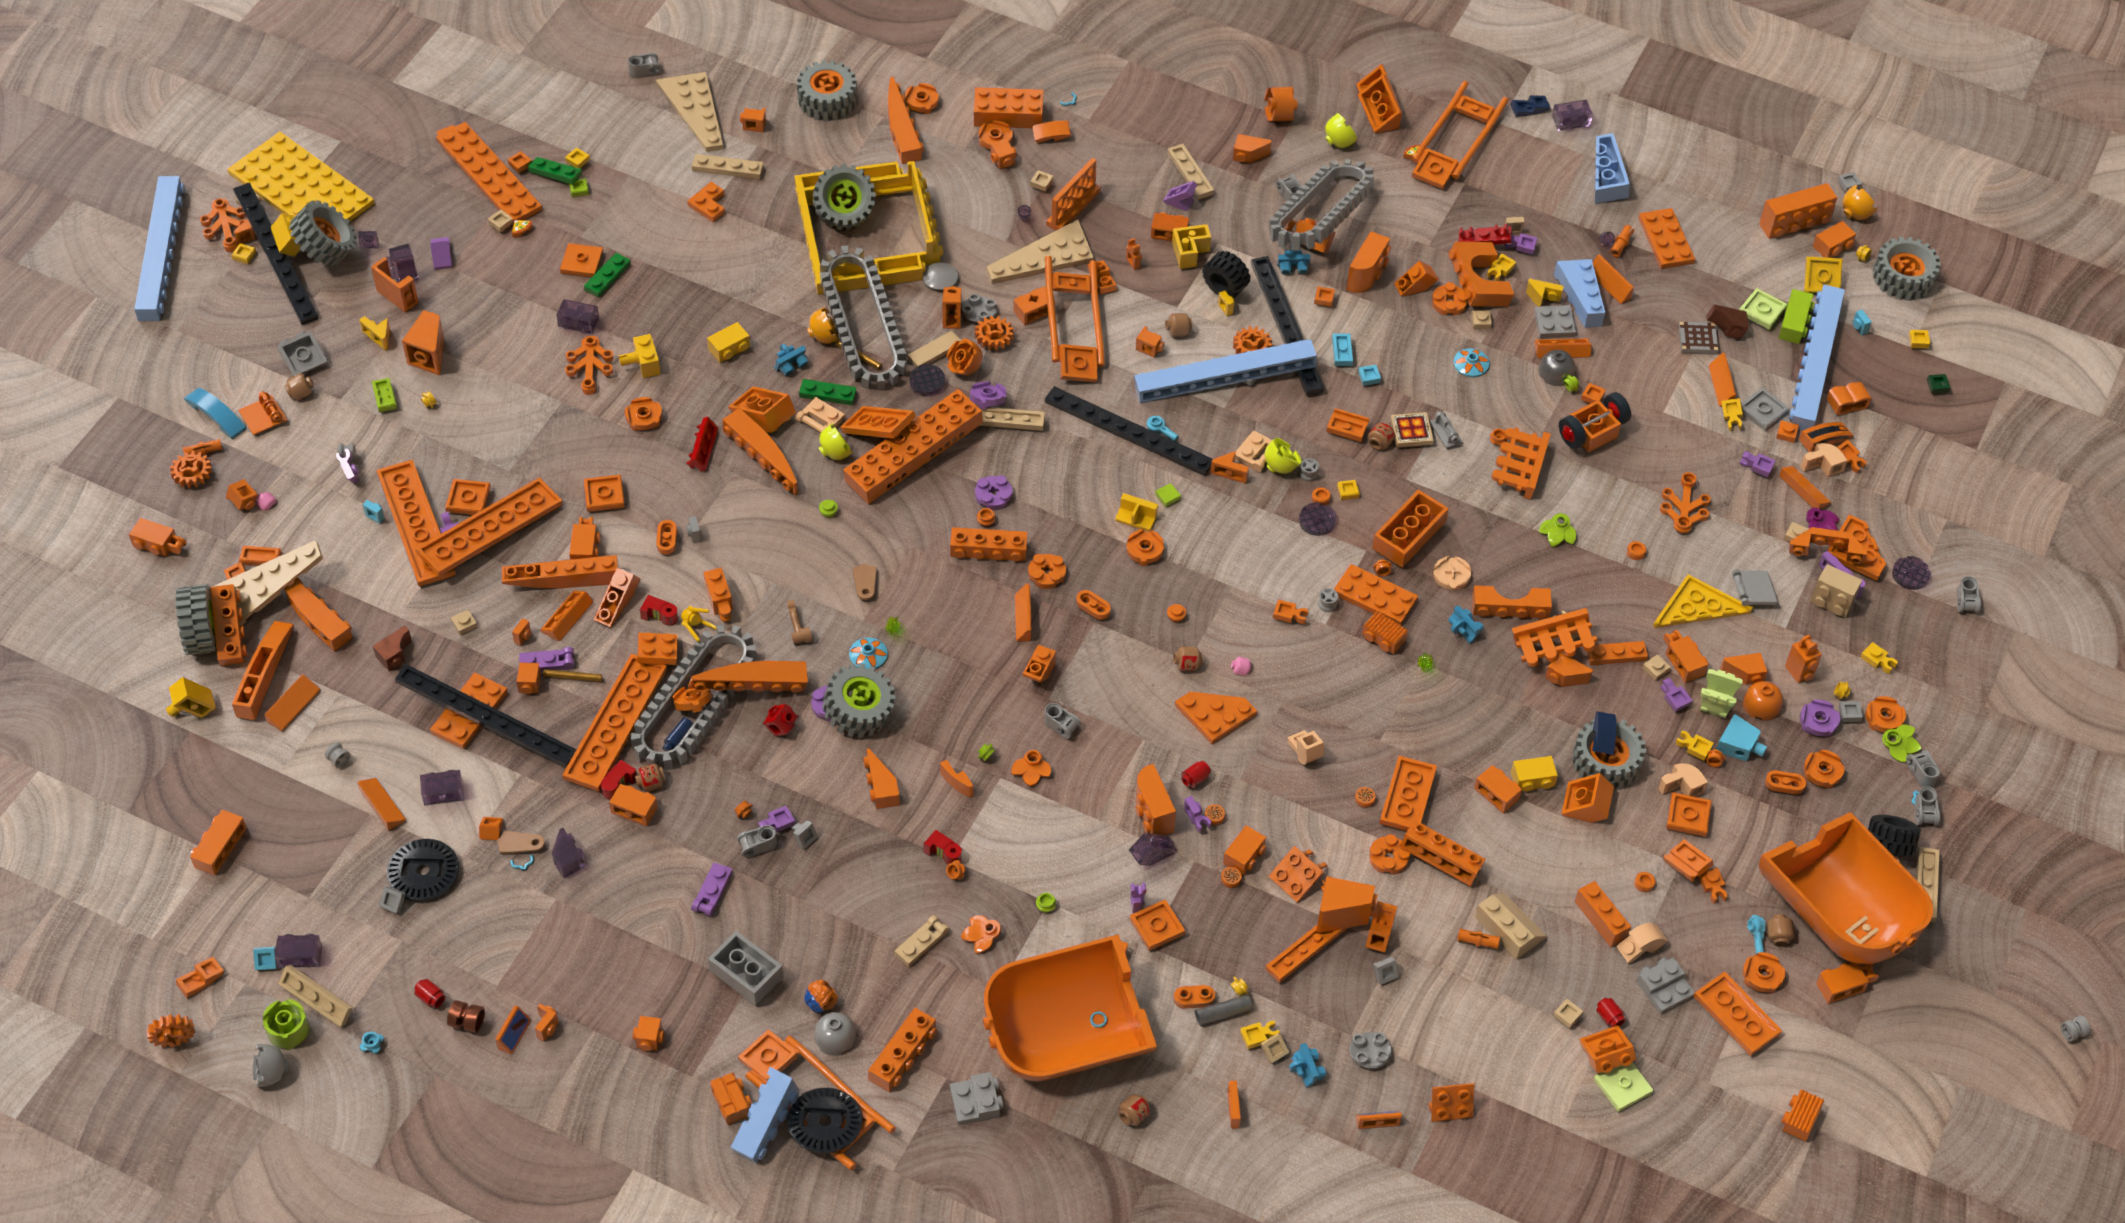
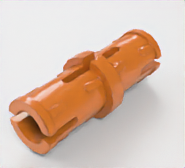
[1610,225,1634,257]
[182,438,223,456]
[1457,928,1500,950]

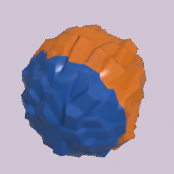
[804,979,838,1013]

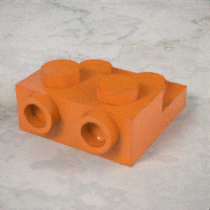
[1579,1025,1636,1074]

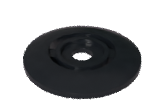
[387,839,459,902]
[787,1088,862,1154]

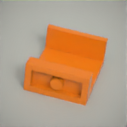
[371,257,419,313]

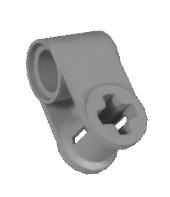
[628,53,662,78]
[1275,174,1302,201]
[1956,576,1981,613]
[1044,703,1082,739]
[1906,750,1940,788]
[1915,786,1940,826]
[737,825,778,858]

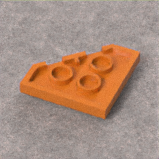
[1827,514,1886,581]
[1175,691,1257,744]

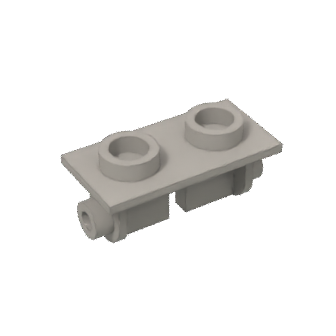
[1429,411,1463,448]

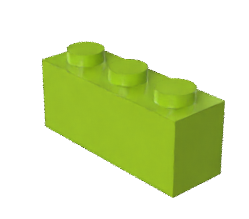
[1778,289,1815,344]

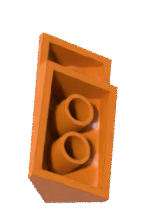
[1356,64,1402,134]

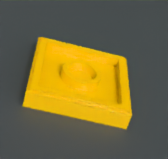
[1804,256,1843,293]

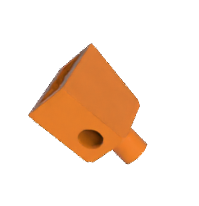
[942,286,962,329]

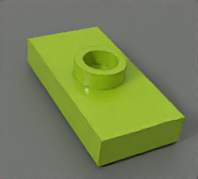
[371,377,397,413]

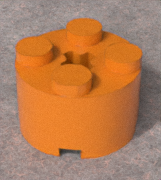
[1264,87,1298,122]

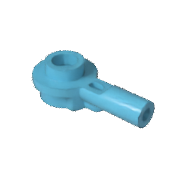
[1146,416,1179,441]
[1747,915,1765,954]

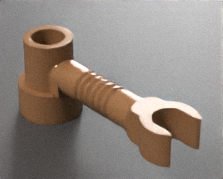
[786,600,813,644]

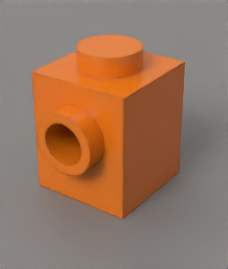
[990,139,1017,169]
[633,1016,664,1051]

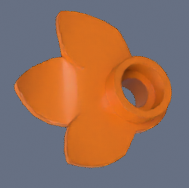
[1011,750,1051,786]
[961,915,1001,954]

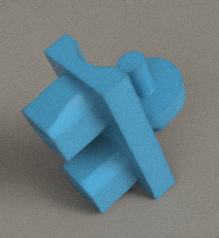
[1277,245,1310,274]
[774,344,808,376]
[1448,606,1484,643]
[1289,1043,1326,1087]

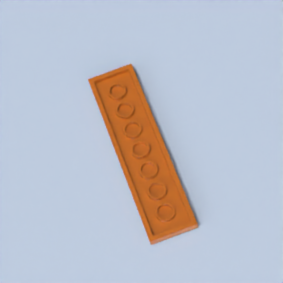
[436,122,542,225]
[376,459,456,587]
[416,477,562,577]
[562,654,667,792]

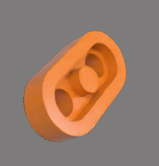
[656,520,677,555]
[1076,590,1111,620]
[1765,770,1806,794]
[1173,985,1215,1009]

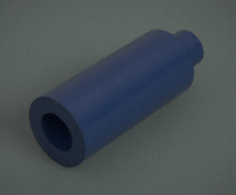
[662,717,693,752]

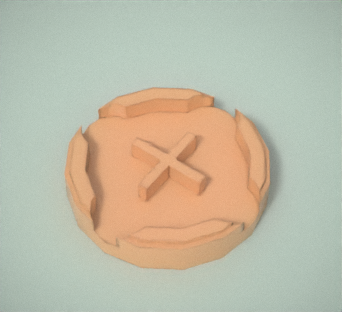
[1433,556,1471,590]

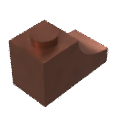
[1706,304,1749,339]
[373,625,412,671]

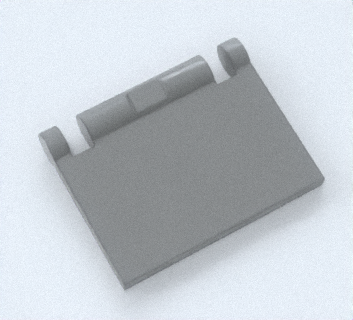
[1732,569,1777,606]

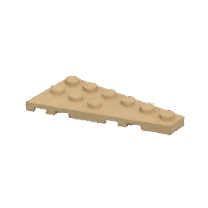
[656,72,723,152]
[987,220,1093,284]
[213,540,323,626]

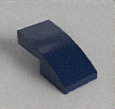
[1510,95,1550,117]
[1592,711,1616,755]

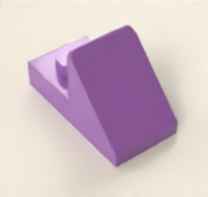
[1163,180,1198,211]
[430,237,452,270]

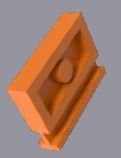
[1326,408,1370,442]
[1663,839,1714,882]

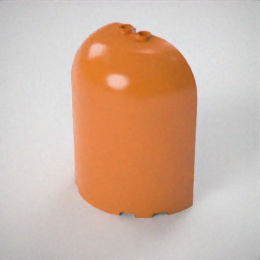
[1759,812,1933,964]
[982,934,1157,1081]

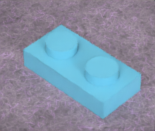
[1332,333,1353,366]

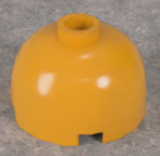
[1842,185,1877,220]
[807,307,839,344]

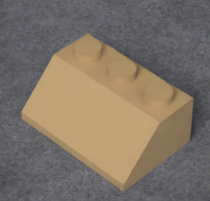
[1475,894,1547,960]

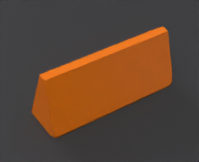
[1592,254,1634,304]
[1534,338,1591,358]
[1709,353,1736,407]
[1779,466,1831,510]
[1015,583,1031,641]
[540,591,593,641]
[265,674,320,731]
[357,778,406,830]

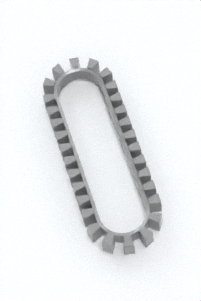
[1269,159,1374,250]
[820,246,906,390]
[631,624,757,771]

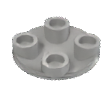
[923,263,958,290]
[961,294,997,322]
[1349,1032,1391,1069]

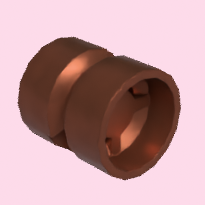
[447,1000,485,1033]

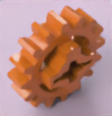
[975,316,1014,351]
[1233,326,1272,354]
[170,451,212,488]
[147,1014,195,1048]

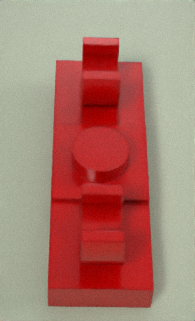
[1458,224,1512,245]
[686,417,718,472]

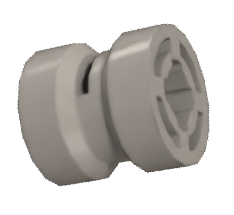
[2060,1015,2091,1042]

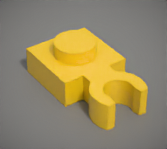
[1487,254,1516,281]
[1721,398,1743,431]
[1860,642,1898,674]
[1675,731,1714,761]
[1240,1021,1280,1049]

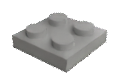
[1534,305,1576,338]

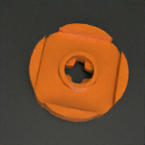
[905,83,939,114]
[978,120,1013,150]
[1432,282,1468,316]
[625,397,662,431]
[1126,529,1164,566]
[1028,554,1066,589]
[673,686,713,712]
[1865,696,1906,732]
[1803,750,1845,789]
[1369,834,1410,874]
[1742,952,1785,993]

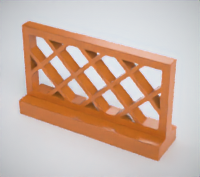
[1046,158,1101,230]

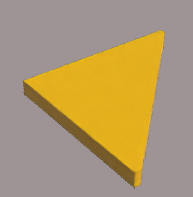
[1653,574,1753,628]

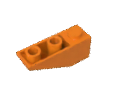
[594,568,641,627]
[863,748,900,809]

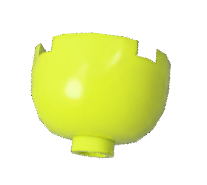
[1325,113,1357,148]
[819,423,853,460]
[1264,438,1302,474]

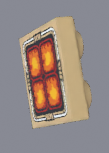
[1390,412,1434,447]

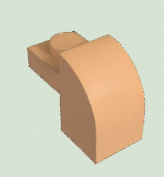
[1800,443,1847,477]
[1288,730,1324,765]
[1658,763,1708,797]
[1616,923,1668,964]

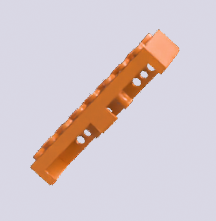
[843,389,983,504]

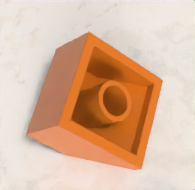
[1561,773,1614,823]

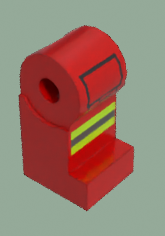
[640,595,678,626]
[601,760,637,799]
[923,830,962,865]

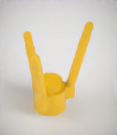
[681,606,717,642]

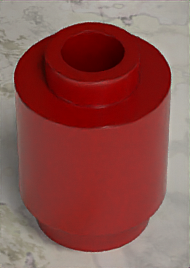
[1181,761,1211,788]
[414,979,446,1008]
[1596,998,1626,1027]

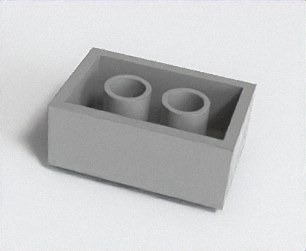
[708,931,784,1006]

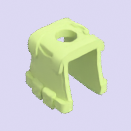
[1700,669,1743,719]

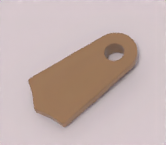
[853,564,876,600]
[497,831,545,854]

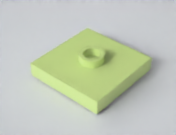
[1739,288,1788,329]
[1594,1062,1653,1112]

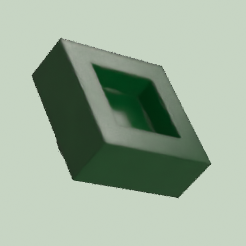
[1927,374,1950,394]

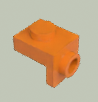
[535,1004,559,1042]

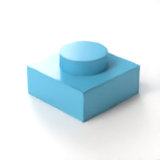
[1852,309,1871,335]
[1358,365,1381,386]
[363,500,385,524]
[253,946,277,970]

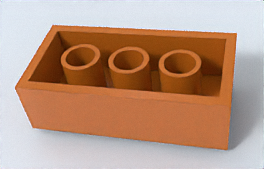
[974,87,1043,128]
[1759,183,1838,239]
[1372,489,1449,568]

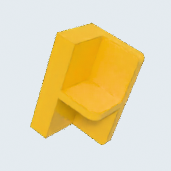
[1115,493,1158,532]

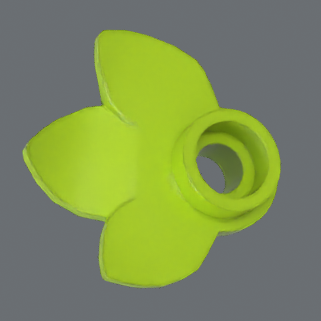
[1539,513,1576,547]
[1882,725,1921,762]

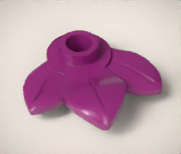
[1806,508,1839,530]

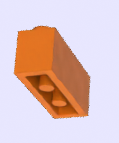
[190,809,247,876]
[1575,881,1631,947]

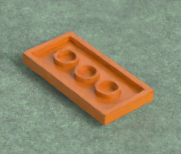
[1638,208,1695,269]
[840,406,916,439]
[1334,564,1418,625]
[430,672,508,749]
[1379,756,1437,831]
[1693,971,1783,1056]

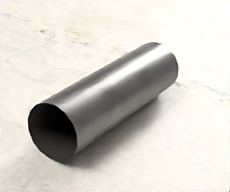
[1195,994,1252,1026]

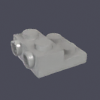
[277,331,328,376]
[1637,957,1695,1014]
[950,1072,1003,1125]

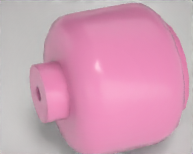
[256,492,277,511]
[1231,656,1252,675]

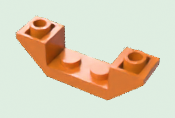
[1789,527,1867,564]

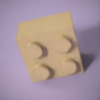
[1810,564,1862,618]

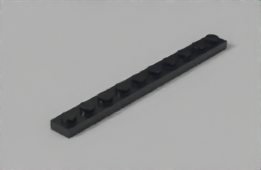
[233,182,318,325]
[1251,256,1324,396]
[1045,386,1213,476]
[395,664,577,768]

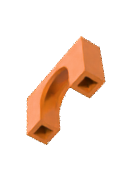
[1449,242,1515,307]

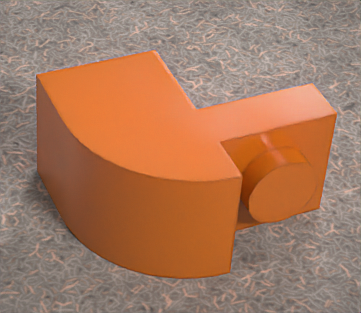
[1365,901,1398,952]

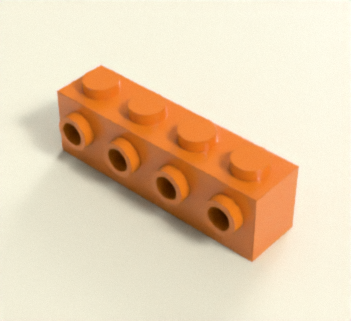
[950,527,1027,561]
[210,584,247,666]
[1399,820,1485,886]
[868,1008,937,1093]

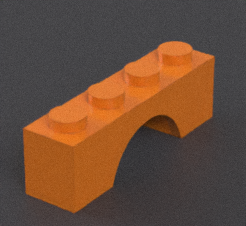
[1472,585,1552,619]

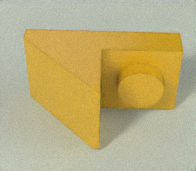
[1526,278,1564,306]
[359,316,390,351]

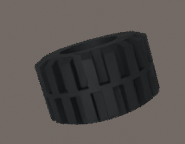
[1202,251,1251,299]
[1868,815,1921,856]

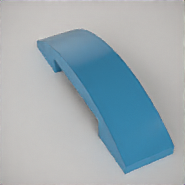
[184,388,246,439]

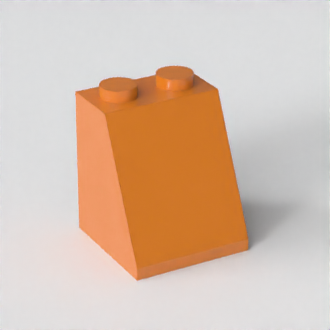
[402,310,445,375]
[1316,876,1378,933]

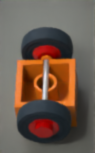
[1559,392,1631,453]

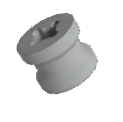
[338,443,356,462]
[1300,458,1319,482]
[1318,588,1338,612]
[325,743,351,768]

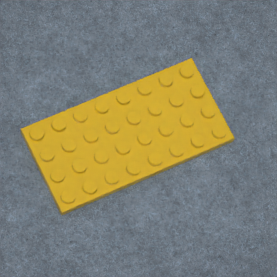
[227,131,375,222]

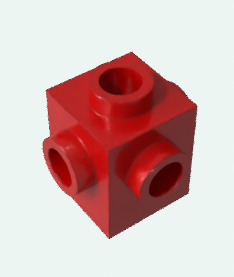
[763,704,798,737]

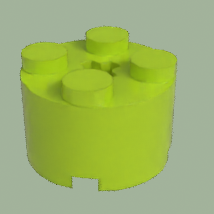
[263,999,310,1050]

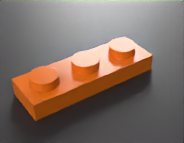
[1587,641,1648,665]

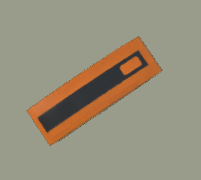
[1799,422,1853,452]

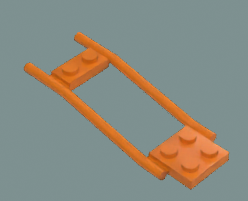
[1412,81,1509,189]
[1045,256,1105,383]
[738,1029,896,1171]

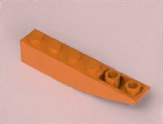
[888,76,924,164]
[722,408,798,495]
[502,555,619,588]
[283,577,353,652]
[232,621,294,721]
[688,661,808,693]

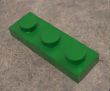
[528,157,582,184]
[584,252,631,298]
[799,379,857,406]

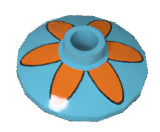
[1453,348,1490,377]
[849,637,888,669]

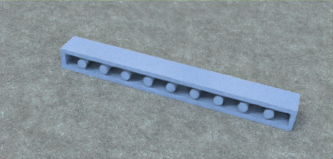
[134,176,185,321]
[1789,285,1845,430]
[1134,339,1317,403]

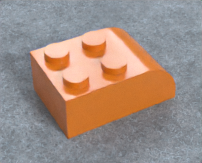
[1346,231,1391,293]
[1135,763,1176,839]

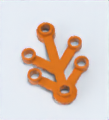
[200,198,246,252]
[565,336,614,395]
[1660,472,1711,533]

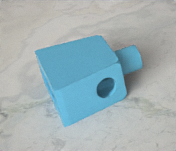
[1717,714,1767,761]

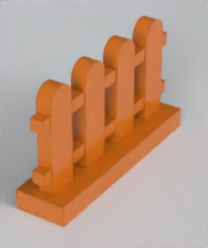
[1491,427,1551,500]
[1512,608,1598,667]

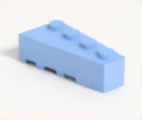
[1595,133,1630,204]
[1554,259,1605,328]
[731,1067,799,1164]

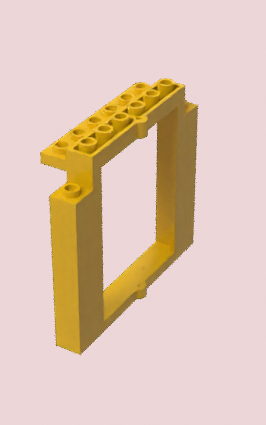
[794,161,943,295]

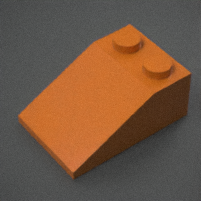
[728,386,796,433]

